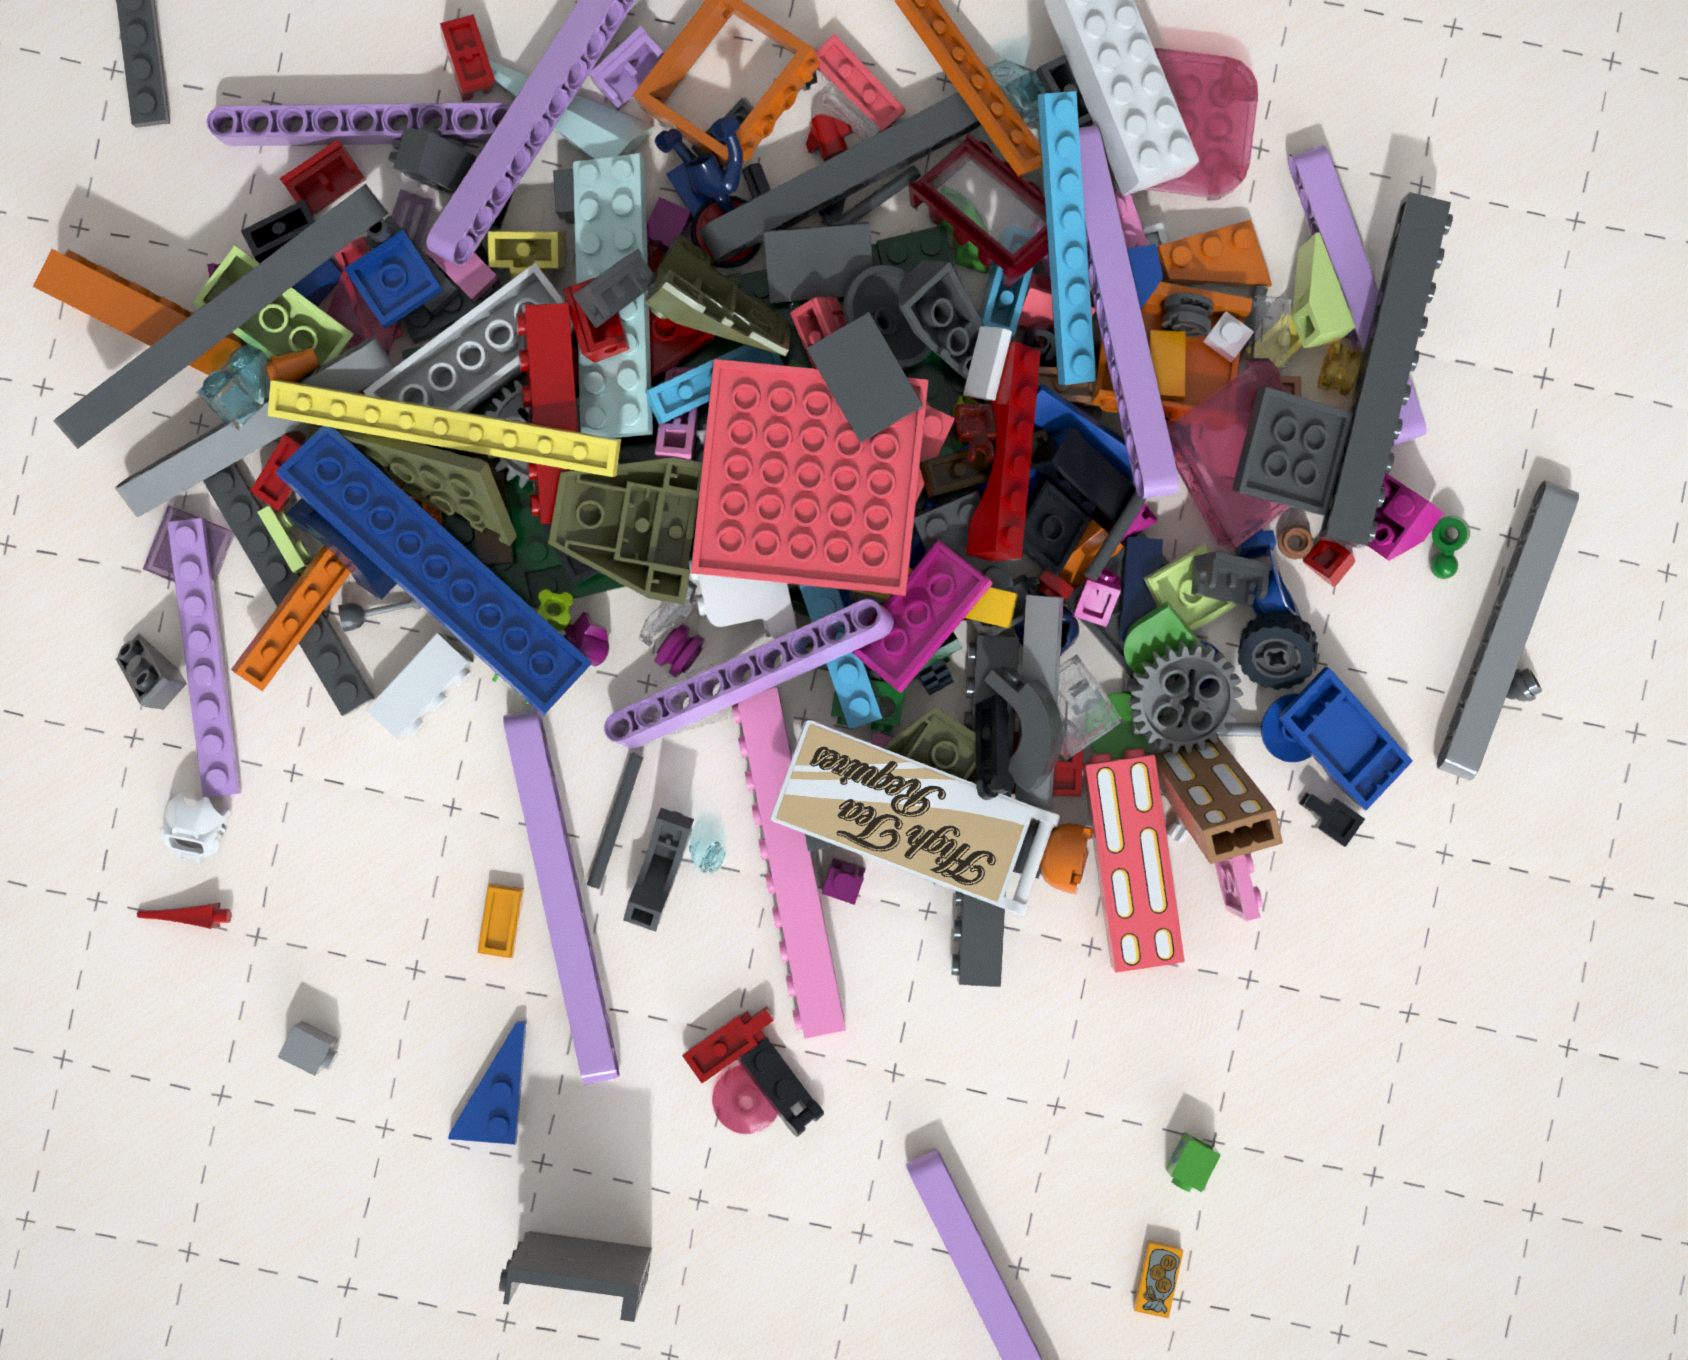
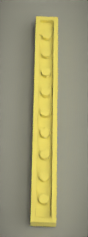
[267,379,621,477]

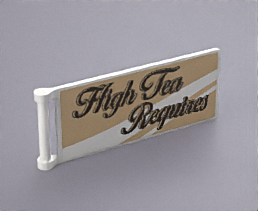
[770,720,1060,916]

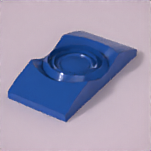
[1277,666,1413,811]

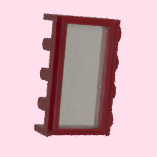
[908,134,1049,289]

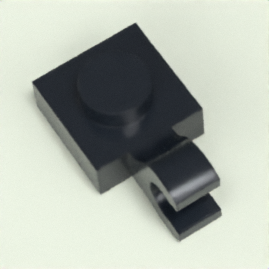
[1299,792,1365,847]

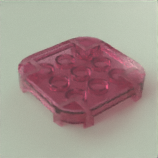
[1109,48,1258,201]

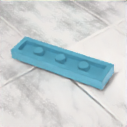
[645,344,785,424]

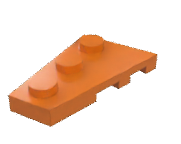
[1157,220,1272,288]

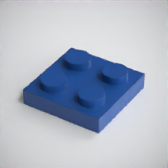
[344,230,444,329]

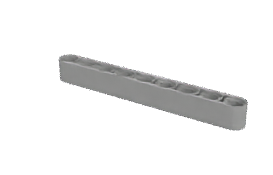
[115,337,395,517]
[1436,480,1579,781]

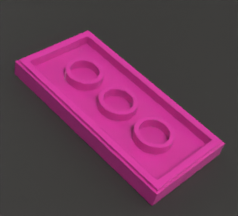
[851,539,993,693]

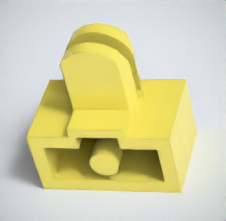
[488,230,566,279]

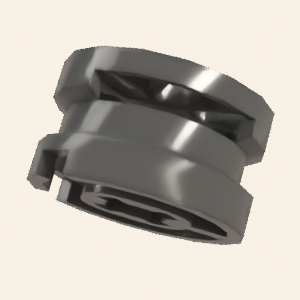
[1161,293,1214,338]

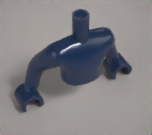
[654,116,743,215]

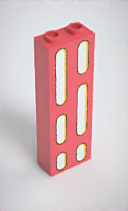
[1082,748,1185,973]

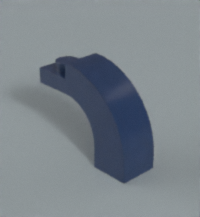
[286,498,397,600]

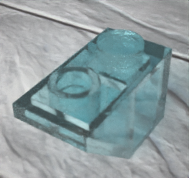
[986,59,1048,125]
[196,344,267,430]

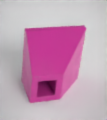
[1368,473,1444,561]

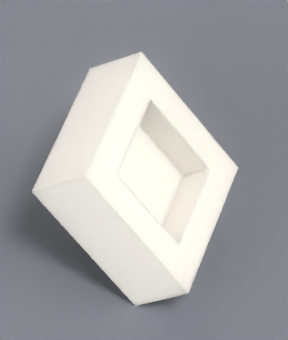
[1203,311,1254,362]

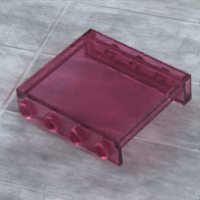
[1166,358,1290,548]

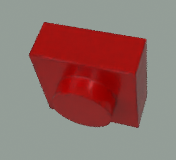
[1036,570,1075,601]

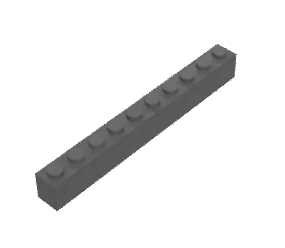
[1318,192,1453,548]
[951,635,1019,987]

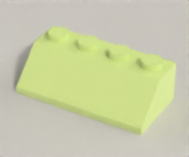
[192,245,354,366]

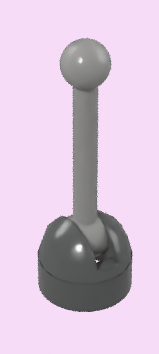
[338,598,422,632]

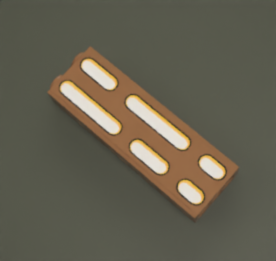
[1154,736,1283,864]

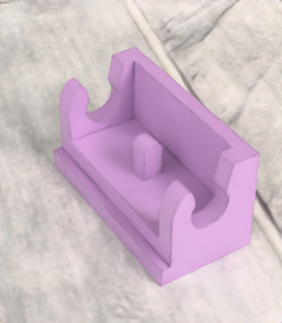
[589,26,664,111]

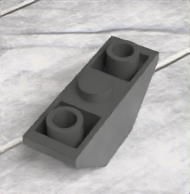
[116,633,187,710]

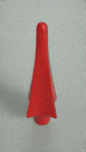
[137,903,232,929]

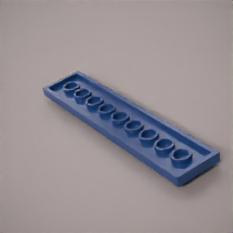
[276,426,592,716]

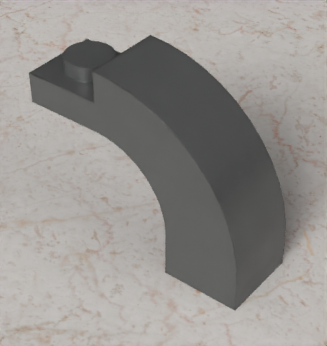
[984,666,1063,793]
[623,808,694,932]

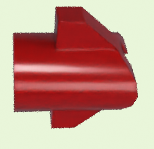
[806,114,853,161]

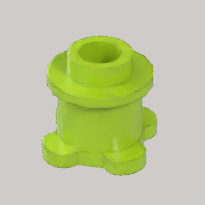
[536,589,573,632]

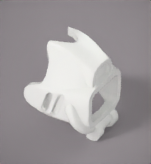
[160,792,231,863]

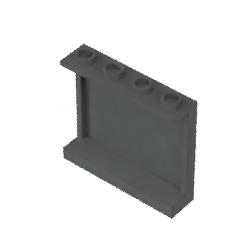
[499,1231,652,1322]

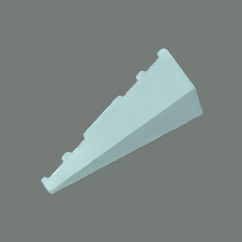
[489,60,654,159]

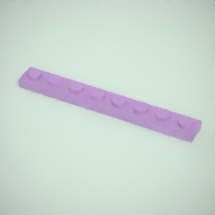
[167,518,241,798]

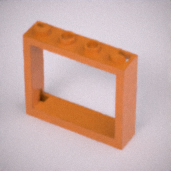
[633,0,821,167]

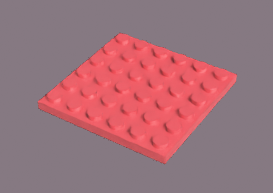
[691,359,929,596]

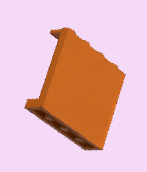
[1091,282,1252,431]

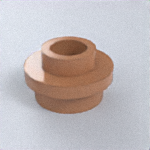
[1278,525,1313,559]

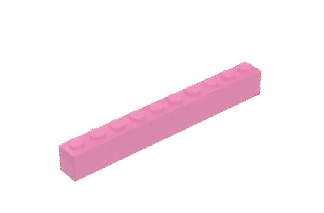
[732,687,846,1039]

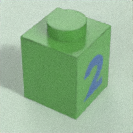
[1166,1132,1221,1192]

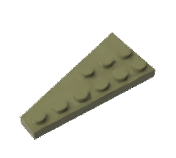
[306,423,517,546]

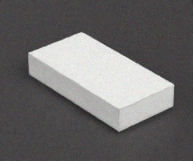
[963,326,1012,401]

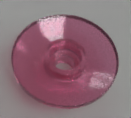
[712,1065,778,1134]

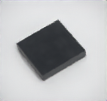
[1022,479,1092,577]

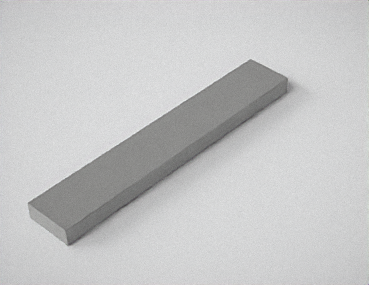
[1015,594,1064,808]

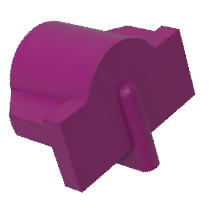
[564,611,609,667]

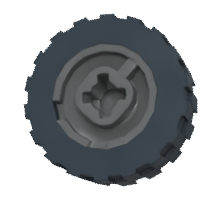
[1238,611,1318,690]

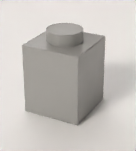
[278,1021,339,1076]

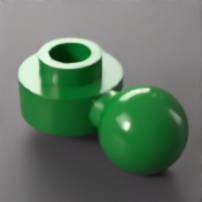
[1430,516,1470,579]

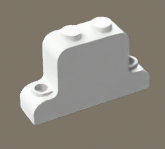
[688,560,797,640]

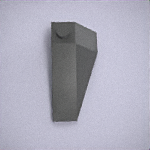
[898,260,984,381]

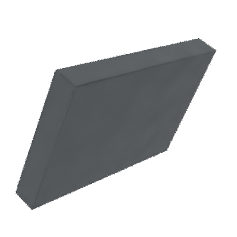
[764,222,873,303]
[806,312,923,444]

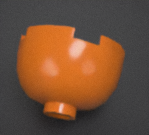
[1040,823,1093,895]

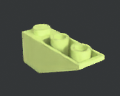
[1292,232,1356,349]

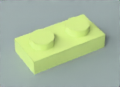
[258,505,312,574]

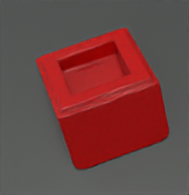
[1303,539,1355,587]

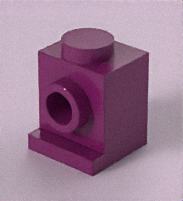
[822,858,866,905]

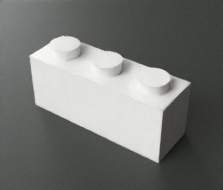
[366,633,473,739]

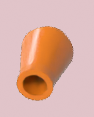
[263,348,320,383]

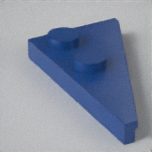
[448,1021,527,1145]

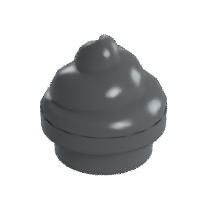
[1506,667,1542,702]

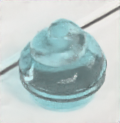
[689,838,726,873]

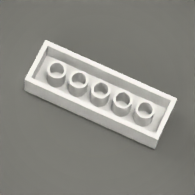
[1044,0,1200,196]
[364,263,575,445]

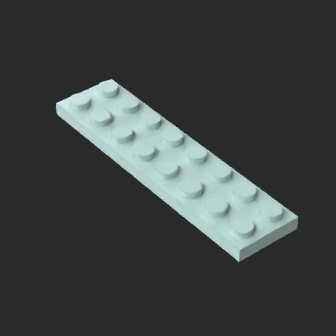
[573,153,653,438]

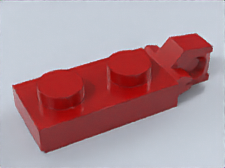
[682,1006,775,1084]

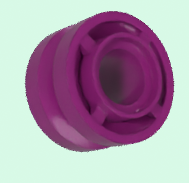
[654,623,705,678]

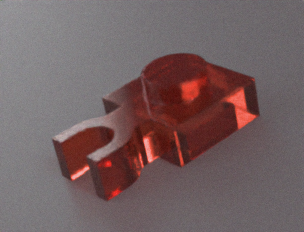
[954,404,997,463]

